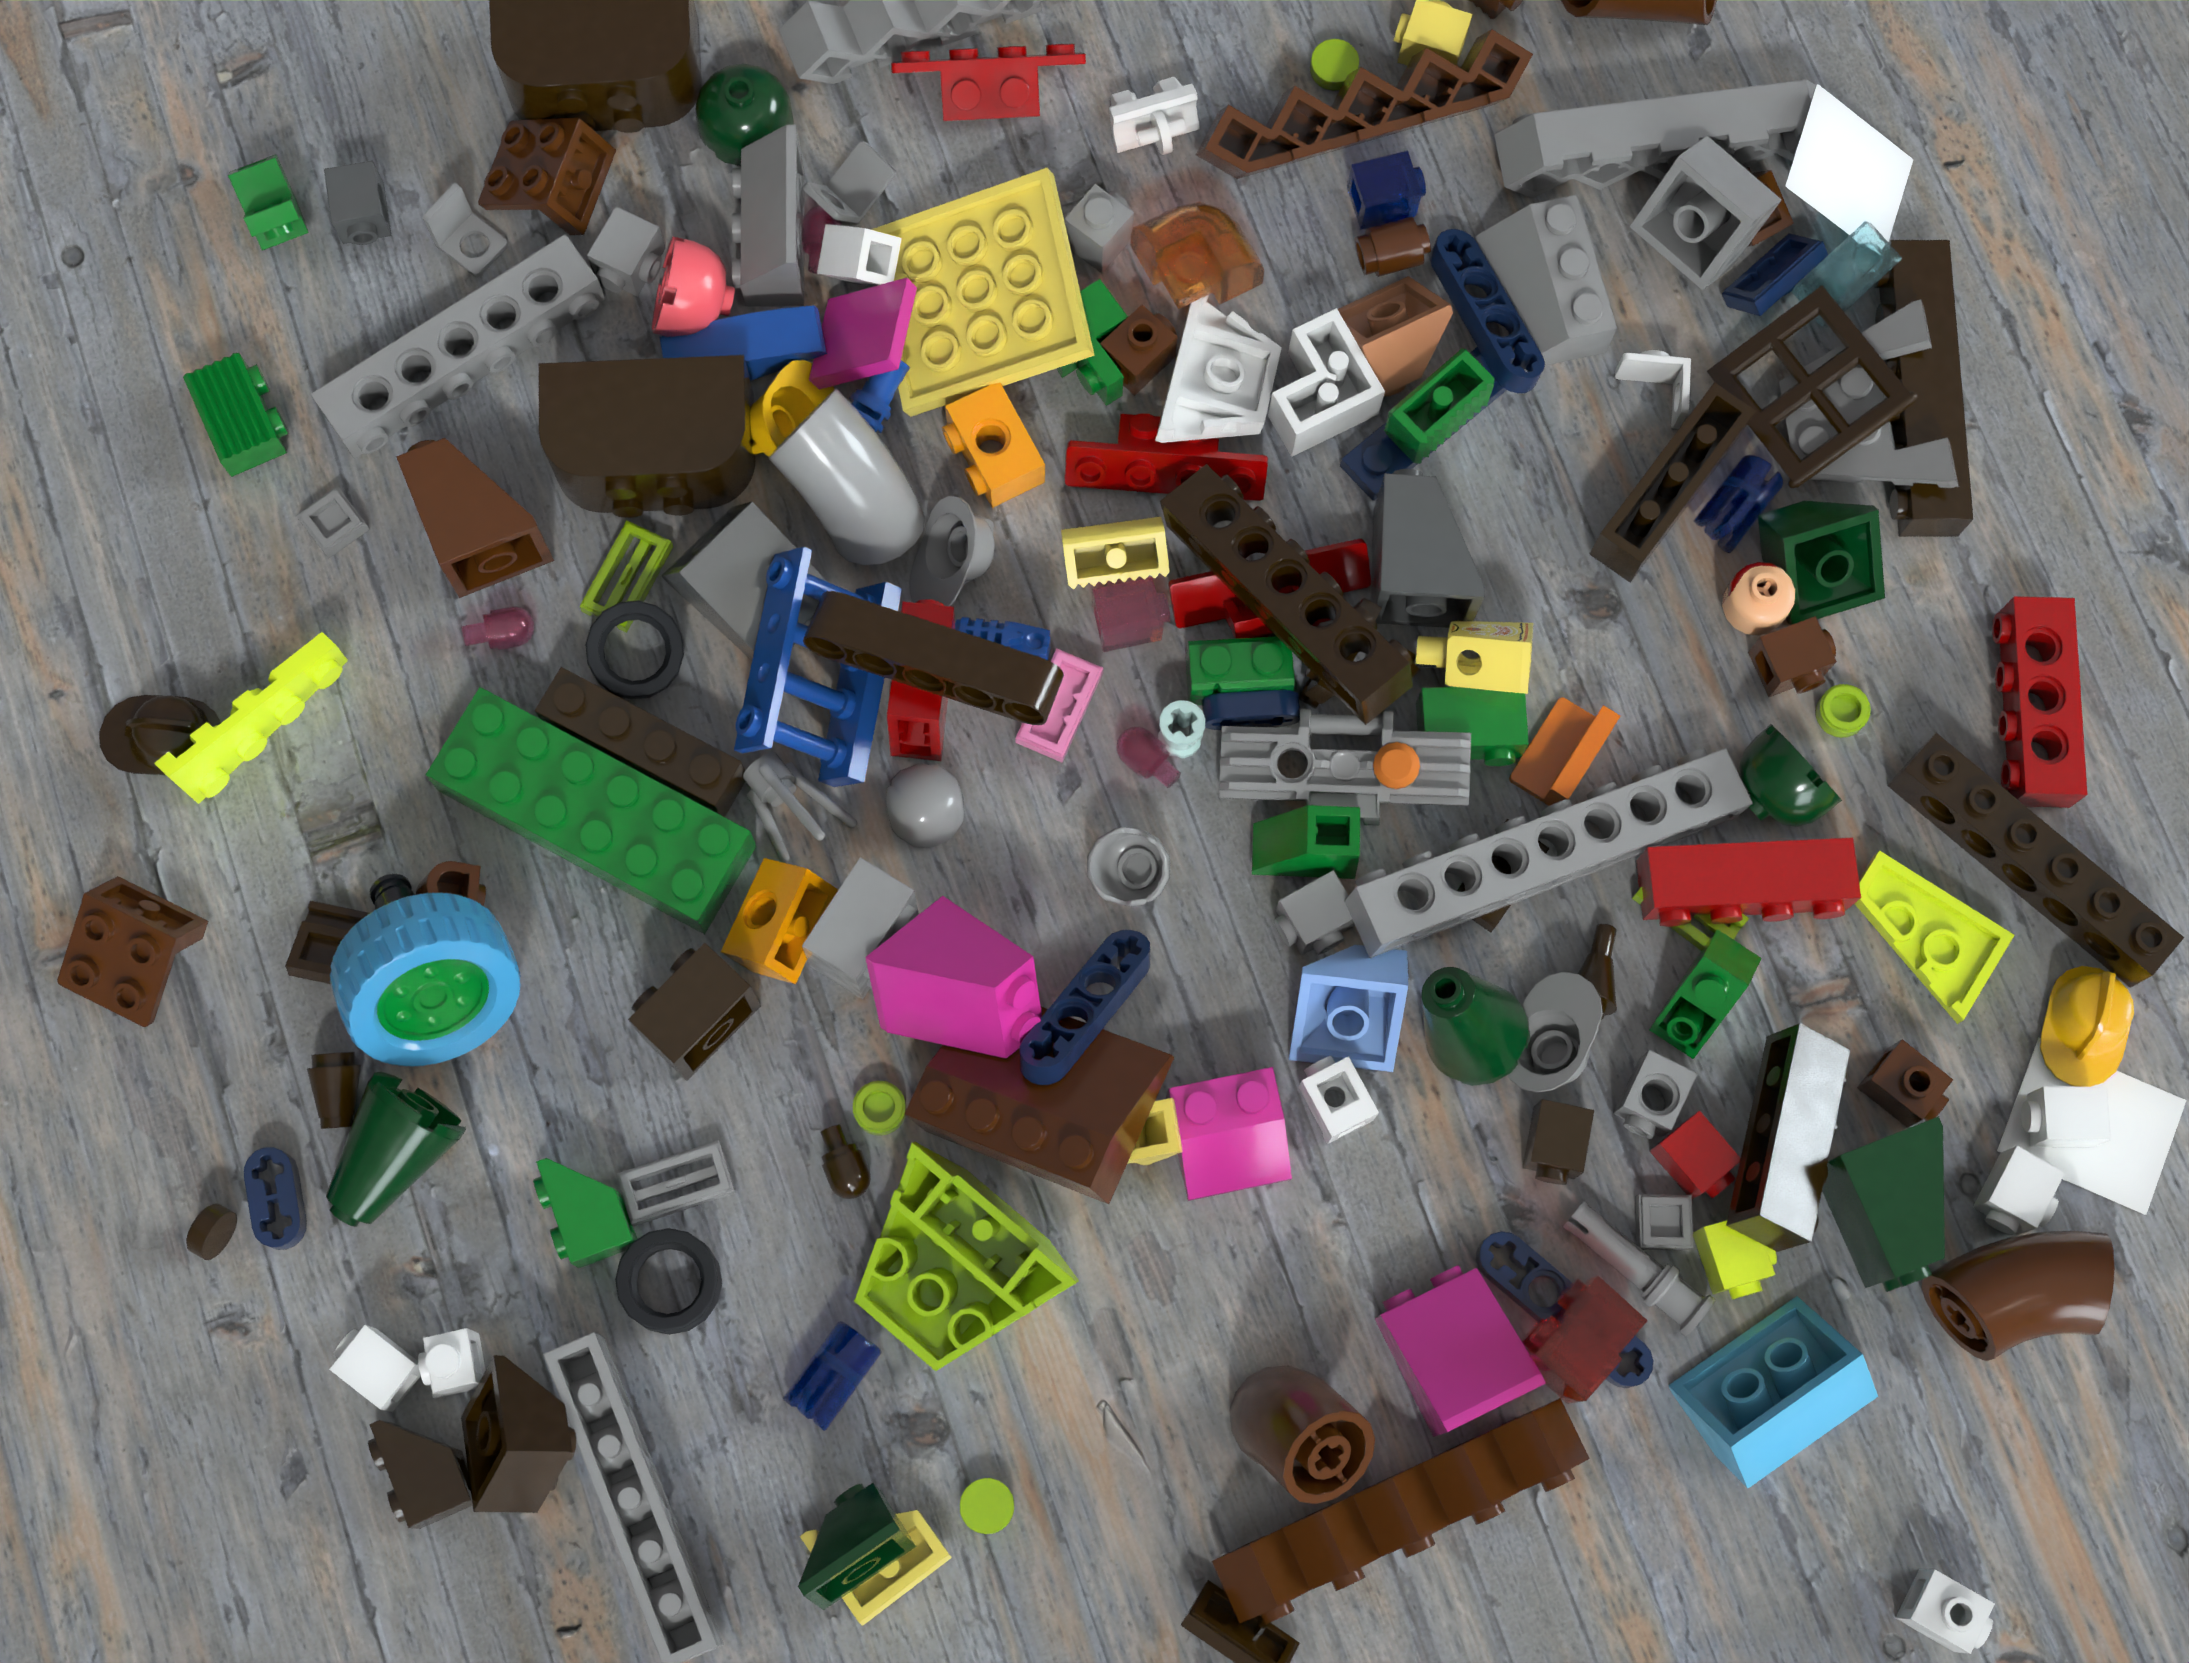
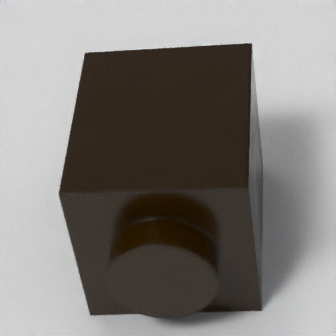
[1523,1099,1594,1185]

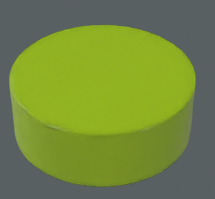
[1310,39,1359,91]
[1815,684,1871,738]
[853,1081,906,1136]
[960,1478,1014,1534]

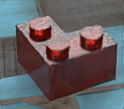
[1522,1276,1648,1404]

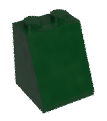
[1822,1116,1945,1292]

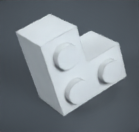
[1268,308,1385,457]

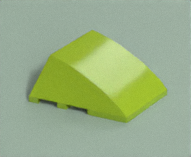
[854,1141,1079,1371]

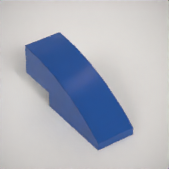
[659,305,827,381]

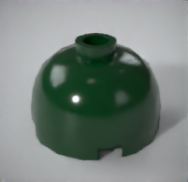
[695,63,794,166]
[1739,724,1842,827]

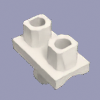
[1109,77,1200,155]

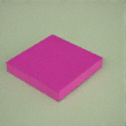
[809,277,917,389]

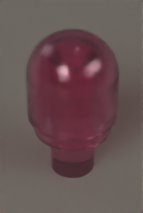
[802,205,842,275]
[461,606,535,650]
[1116,727,1181,788]

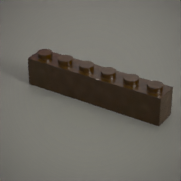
[1872,240,1973,537]

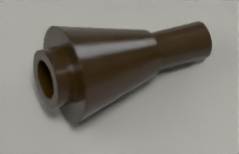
[1578,924,1617,1020]

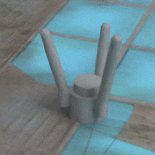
[743,752,857,863]

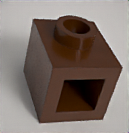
[1100,305,1178,396]
[1748,616,1837,697]
[1857,1039,1954,1128]

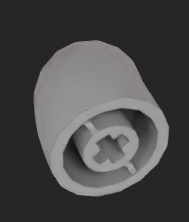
[768,388,925,565]

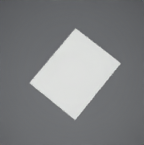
[1785,84,1913,257]
[1997,1038,2186,1215]

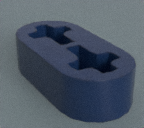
[1202,690,1300,730]
[244,1147,307,1250]

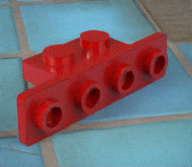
[891,44,1086,121]
[1065,413,1268,501]
[1168,538,1371,639]

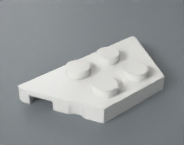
[1155,286,1282,443]

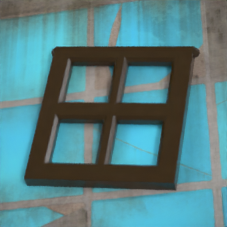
[1707,285,1917,488]

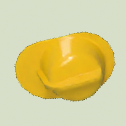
[750,360,835,456]
[2040,966,2134,1087]

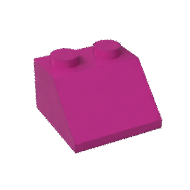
[1166,1067,1292,1201]

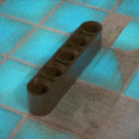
[803,591,1064,725]

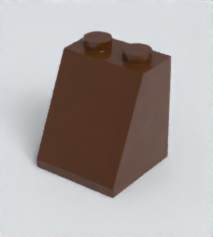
[396,438,554,598]

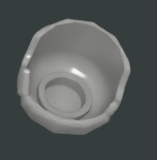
[885,764,965,847]
[1087,827,1170,907]

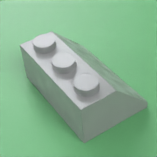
[732,124,804,306]
[1474,194,1617,370]

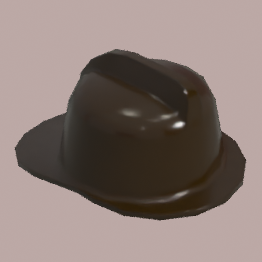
[99,695,221,775]

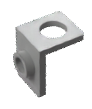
[802,141,896,224]
[423,183,508,277]

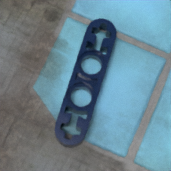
[1429,229,1545,393]
[1020,930,1150,1085]
[1476,1231,1654,1388]

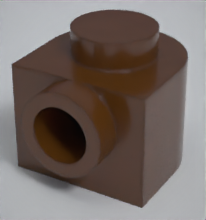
[415,861,486,907]

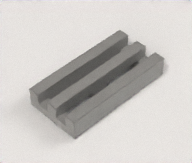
[617,1140,736,1226]

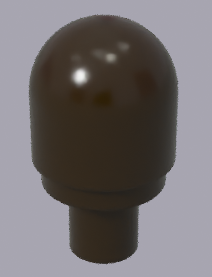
[820,1124,871,1199]

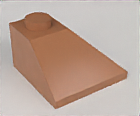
[1338,276,1453,396]

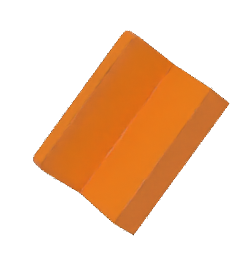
[1509,697,1621,806]

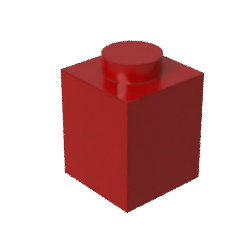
[1650,1110,1740,1200]

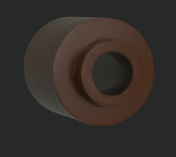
[1355,217,1431,277]

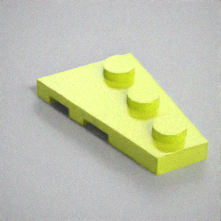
[1855,850,2015,1024]

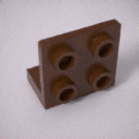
[478,118,616,235]
[57,876,208,1027]

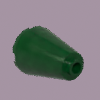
[1421,967,1530,1086]
[326,1072,466,1227]

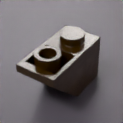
[368,1420,473,1529]

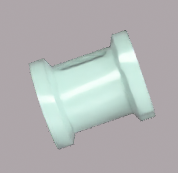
[1158,700,1205,758]

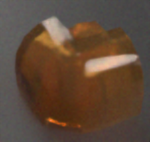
[1130,202,1265,309]

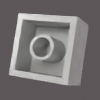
[1630,136,1782,290]
[802,857,919,1000]

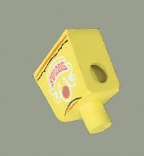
[1416,621,1533,694]

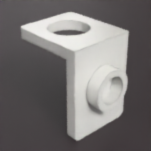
[1615,350,1691,429]

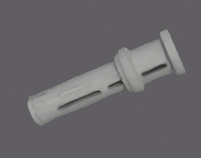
[1563,1200,1716,1337]

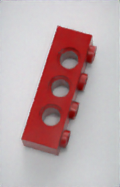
[1992,596,2088,808]

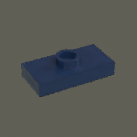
[1722,233,1828,316]

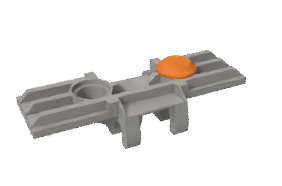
[1219,709,1471,825]

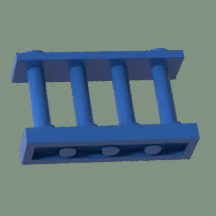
[734,547,902,787]

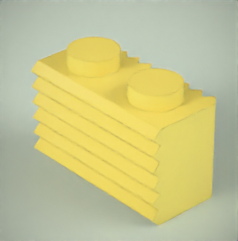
[1061,517,1170,589]

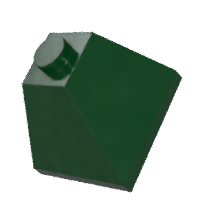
[1758,500,1885,625]
[798,1483,916,1610]

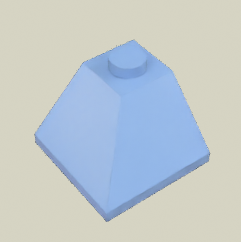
[1289,945,1408,1072]

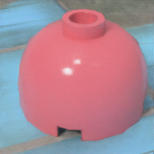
[652,236,735,337]

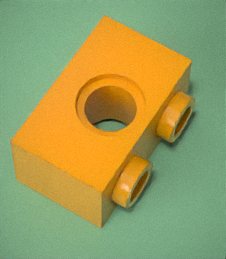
[942,383,1045,508]
[720,858,838,985]

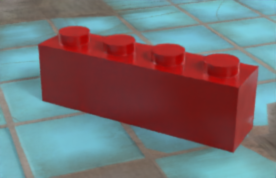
[1636,837,1861,927]

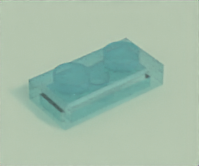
[1791,221,1902,328]

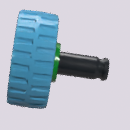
[330,873,521,1066]

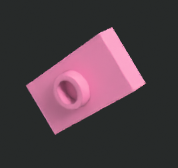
[1015,648,1103,762]

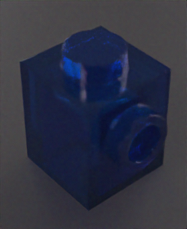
[1347,151,1426,230]

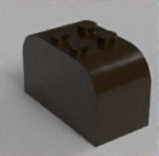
[489,0,702,133]
[538,355,755,518]

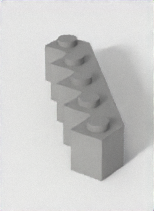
[779,0,1073,84]
[1494,80,1832,198]

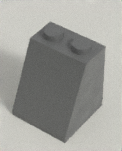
[1370,469,1485,628]
[661,501,826,660]

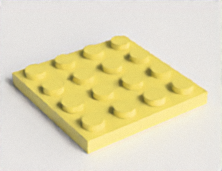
[871,167,1095,417]

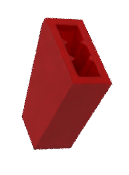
[887,599,955,761]

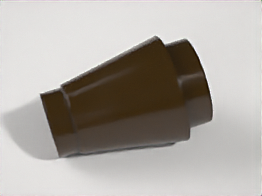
[307,1052,361,1129]

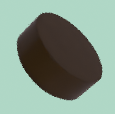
[186,1203,237,1260]

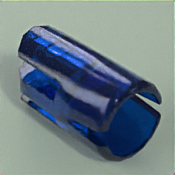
[1693,455,1783,553]
[783,1321,881,1431]

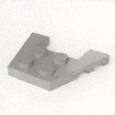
[1779,299,1958,488]

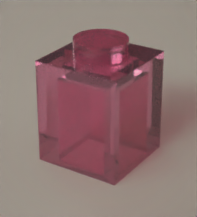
[1092,577,1171,652]

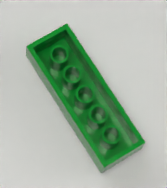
[425,687,757,935]

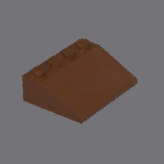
[904,1006,1174,1204]

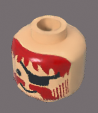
[1722,562,1795,636]

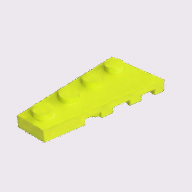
[154,632,348,804]

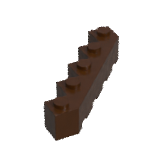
[1196,29,1533,179]
[1212,1398,1590,1624]

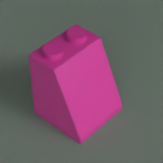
[865,896,1042,1059]
[1375,1265,1546,1437]

